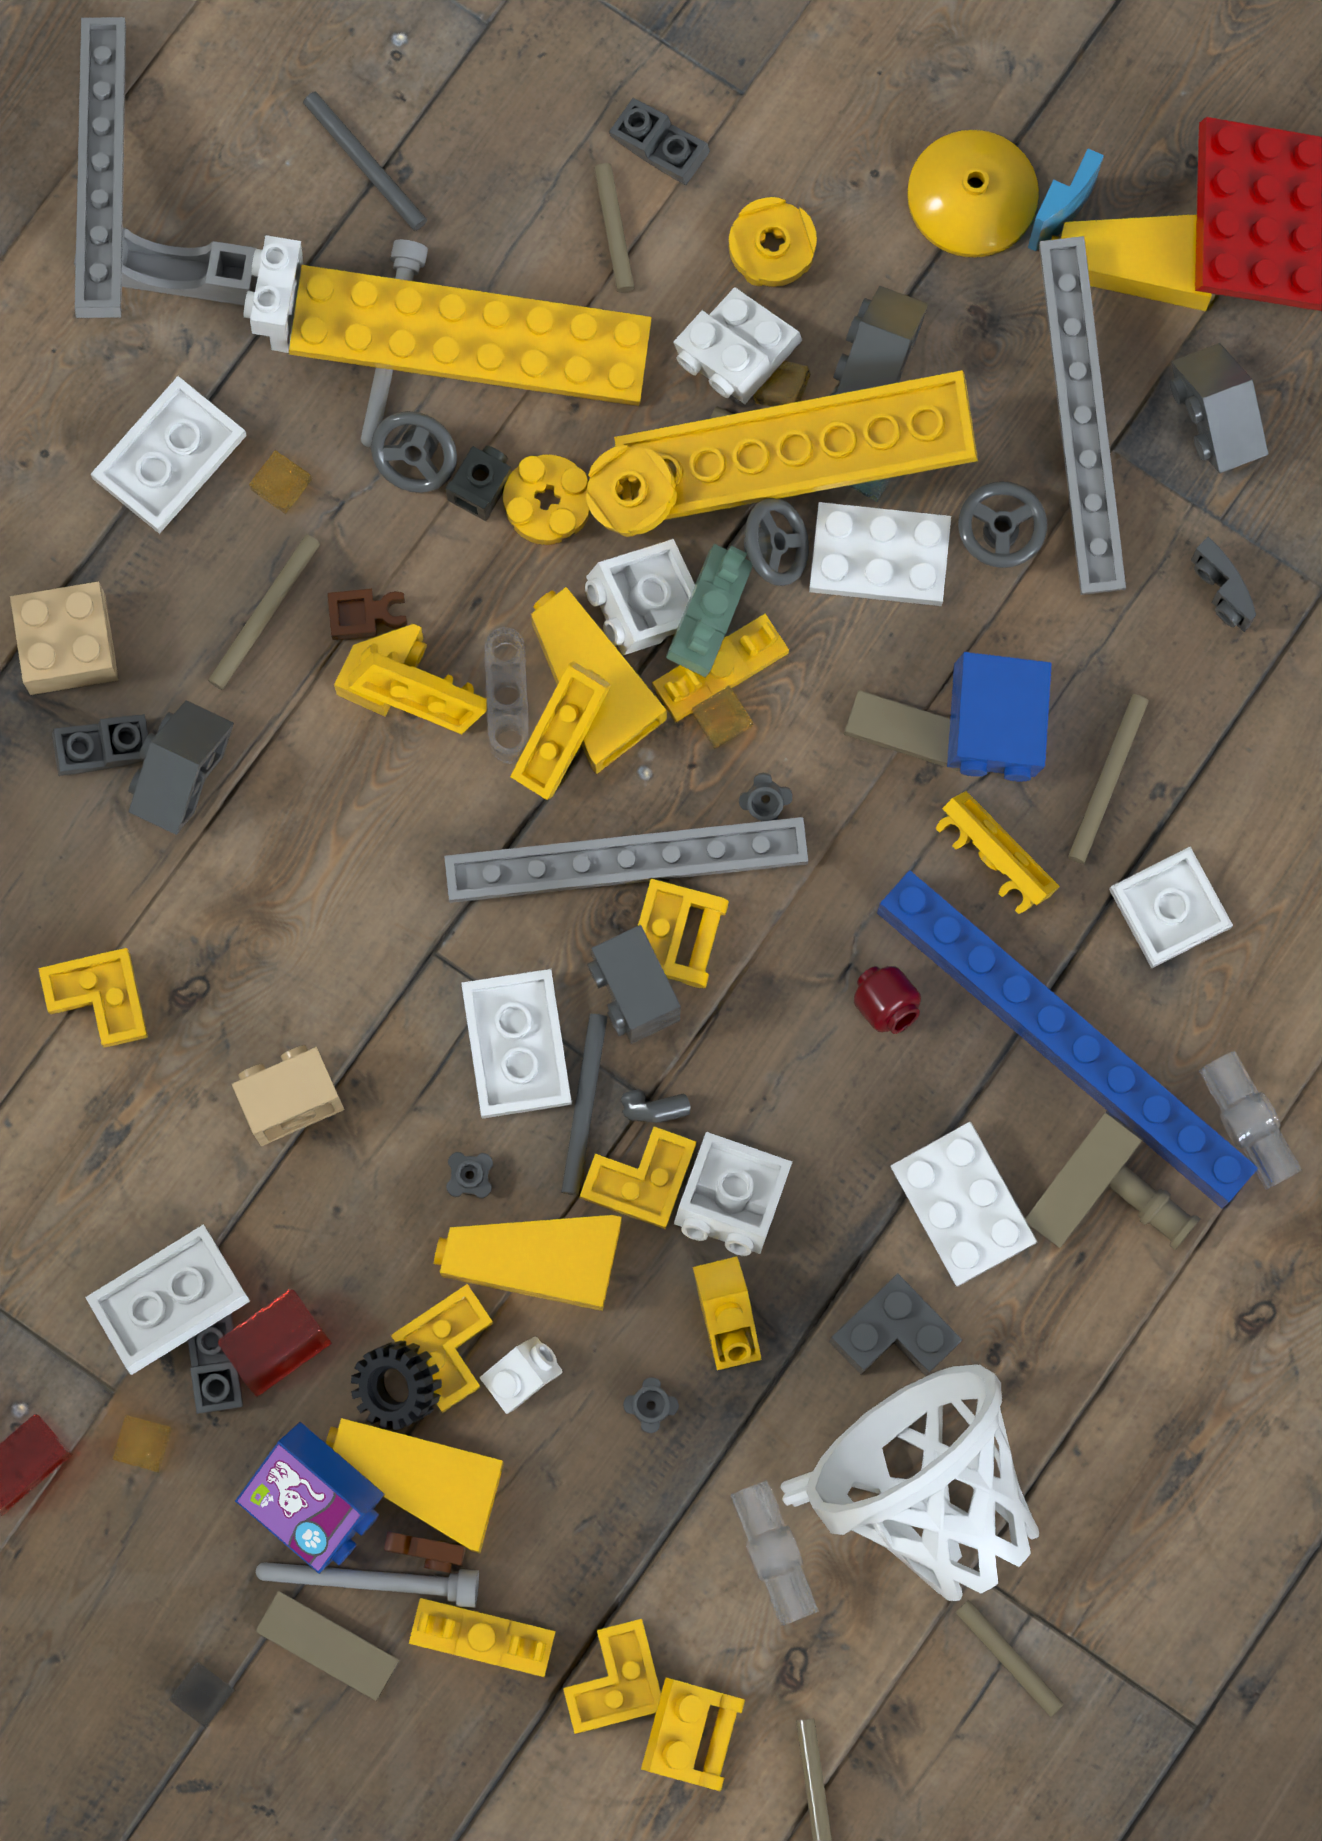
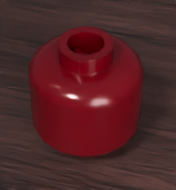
[854,966,921,1034]

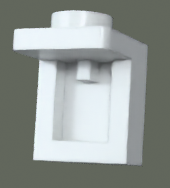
[479,1337,562,1414]

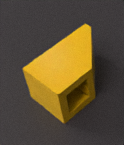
[334,624,427,717]
[693,1256,762,1370]

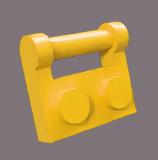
[638,879,729,988]
[641,1677,745,1791]

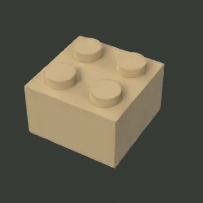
[10,581,119,695]
[232,1045,345,1146]

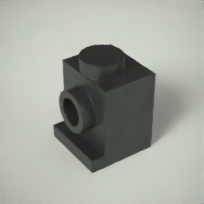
[446,445,512,521]

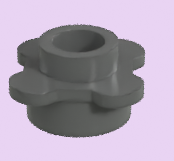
[739,773,793,822]
[446,1152,493,1198]
[623,1377,679,1433]

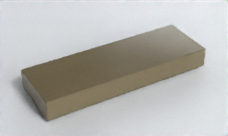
[844,690,960,771]
[1025,1111,1144,1248]
[255,1591,400,1701]

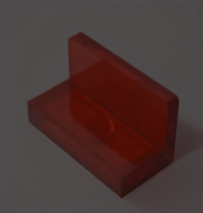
[218,1289,332,1397]
[0,1414,73,1516]

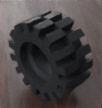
[351,1341,442,1430]

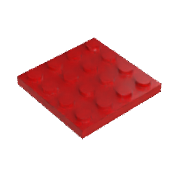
[1195,117,1322,311]

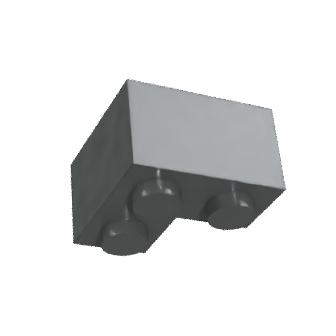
[833,286,929,394]
[1169,343,1268,474]
[128,700,234,835]
[587,925,681,1044]
[829,1273,962,1376]

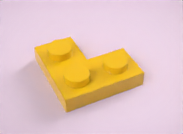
[38,948,148,1048]
[579,1127,697,1229]
[391,1284,493,1413]
[563,1619,661,1734]

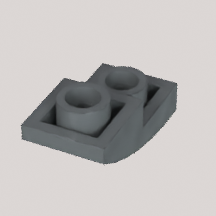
[609,98,710,185]
[1191,537,1256,632]
[52,714,148,776]
[188,1313,243,1414]

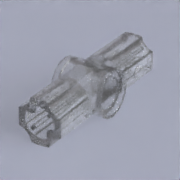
[1199,1051,1302,1190]
[730,1480,819,1626]

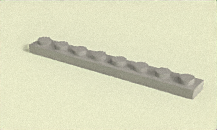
[75,17,126,318]
[1039,236,1126,595]
[444,817,808,903]

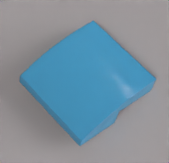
[1028,149,1104,251]

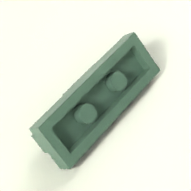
[666,544,753,677]

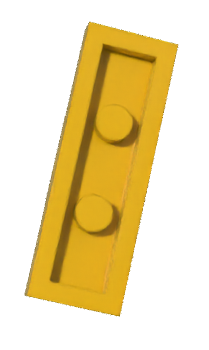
[652,613,789,722]
[349,643,487,735]
[510,661,611,800]
[936,791,1060,914]
[409,1598,556,1677]

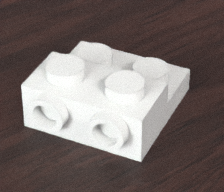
[244,235,303,353]
[673,287,802,404]
[585,539,695,655]
[674,1132,792,1256]

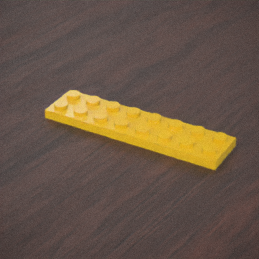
[289,265,652,406]
[614,370,978,520]

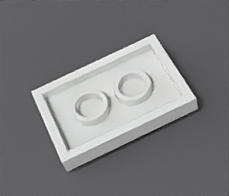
[91,376,247,534]
[809,502,951,606]
[461,969,572,1119]
[891,1122,1038,1287]
[85,1224,250,1375]

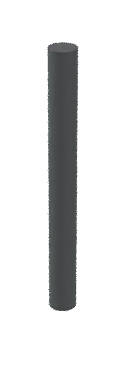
[303,91,427,231]
[561,1014,608,1196]

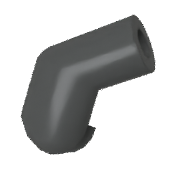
[621,1089,690,1123]

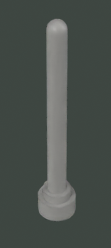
[361,239,428,448]
[256,1562,479,1608]

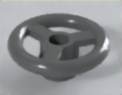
[371,411,457,493]
[958,481,1047,568]
[744,498,809,586]

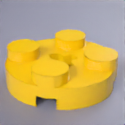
[728,197,817,287]
[586,445,677,537]
[503,455,591,545]

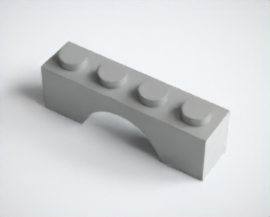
[74,228,258,305]

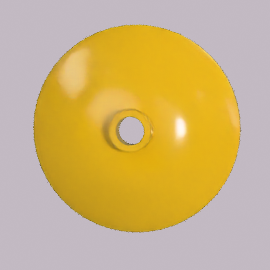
[907,130,1039,257]

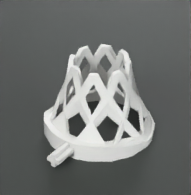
[780,1365,1039,1601]

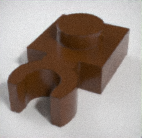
[327,588,407,640]
[384,1531,467,1573]

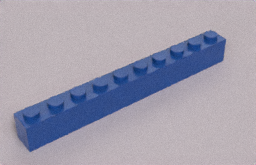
[877,870,1258,1209]

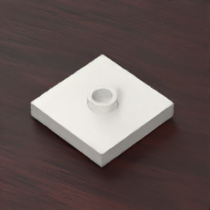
[1109,847,1233,968]

